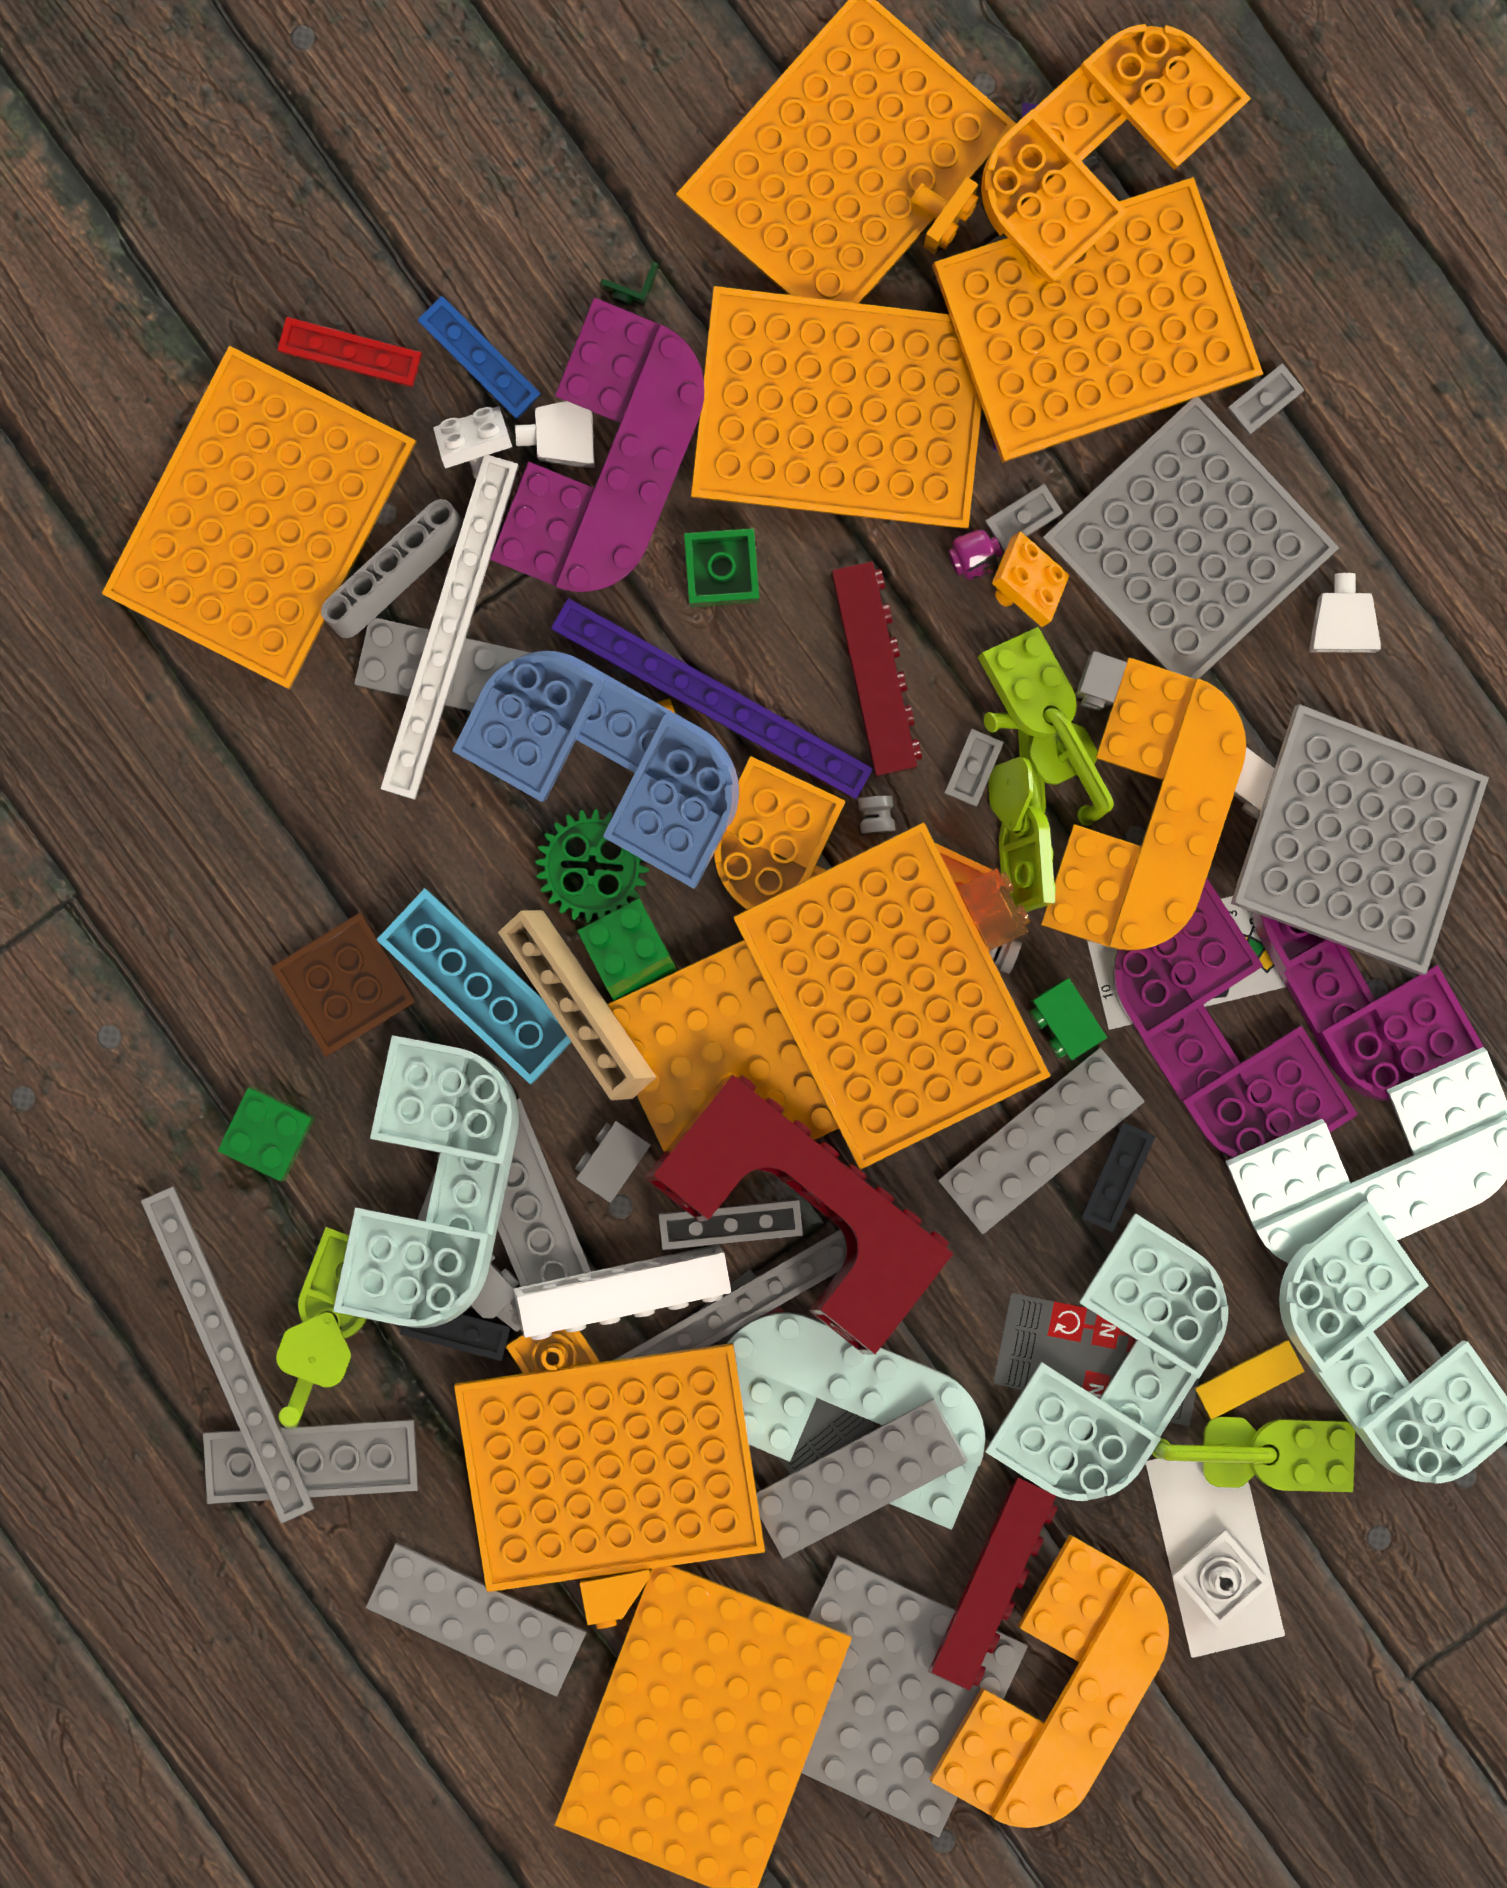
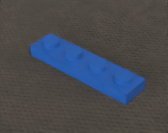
[417,296,541,420]

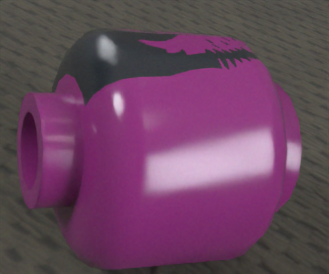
[948,529,1003,581]

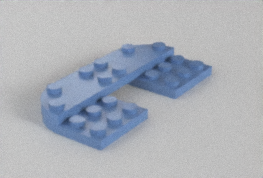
[452,651,739,889]

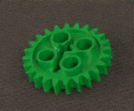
[535,809,649,923]

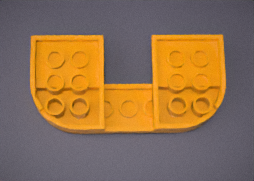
[981,24,1251,284]
[1041,658,1246,950]
[714,756,1005,931]
[929,1534,1169,1828]

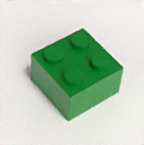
[684,528,759,608]
[578,898,677,1001]
[1028,978,1107,1061]
[218,1087,316,1181]

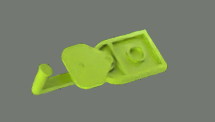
[978,627,1114,826]
[984,712,1056,916]
[276,1227,367,1429]
[1152,1417,1355,1492]

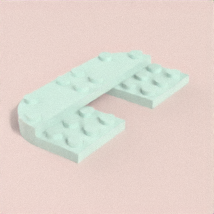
[333,1035,519,1328]
[1225,1047,1507,1263]
[1279,1201,1507,1483]
[985,1213,1228,1501]
[727,1312,985,1530]

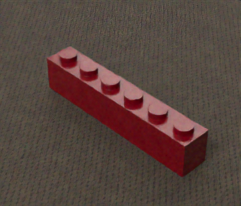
[831,561,922,778]
[928,1478,1058,1691]

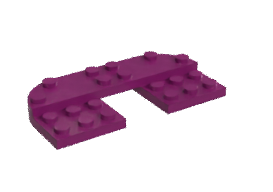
[490,297,704,592]
[1113,878,1358,1158]
[1253,912,1484,1101]

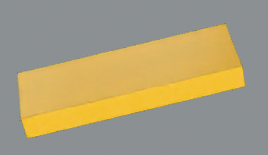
[1194,1340,1305,1420]

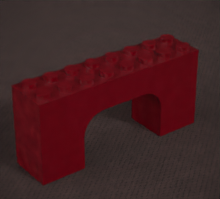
[644,1075,954,1355]

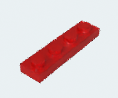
[277,317,422,388]

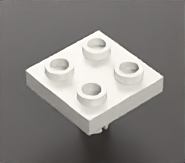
[433,406,512,479]
[1172,1529,1272,1629]

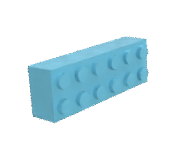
[376,888,572,1085]

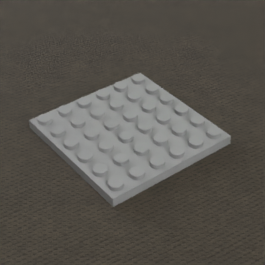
[1042,397,1339,679]
[1231,704,1489,975]
[801,1555,1028,1837]

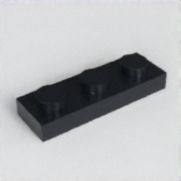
[1080,1122,1156,1232]
[400,1313,511,1361]

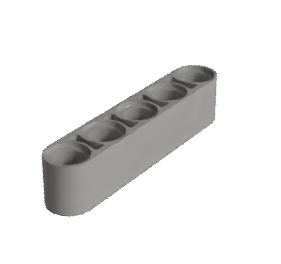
[321,499,464,638]

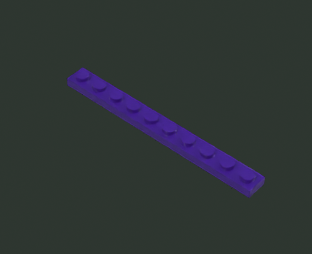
[551,598,873,800]

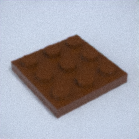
[271,912,416,1057]

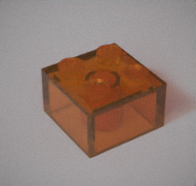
[957,868,1031,951]

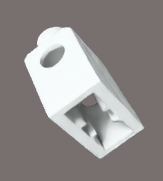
[515,401,595,468]
[1309,573,1381,653]

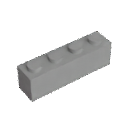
[659,1199,803,1250]

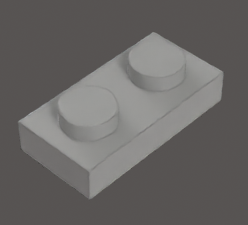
[1227,363,1304,436]
[985,484,1063,552]
[944,729,1004,807]

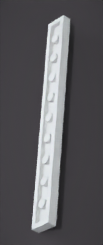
[381,455,519,800]

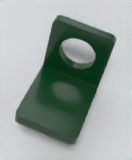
[600,261,659,306]

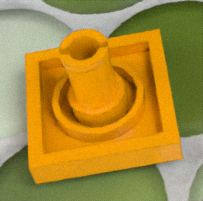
[910,177,979,255]
[992,531,1070,627]
[506,1329,600,1373]

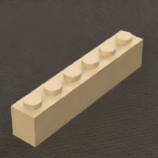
[498,910,656,1100]

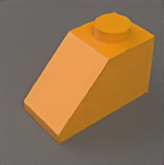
[580,1569,651,1629]

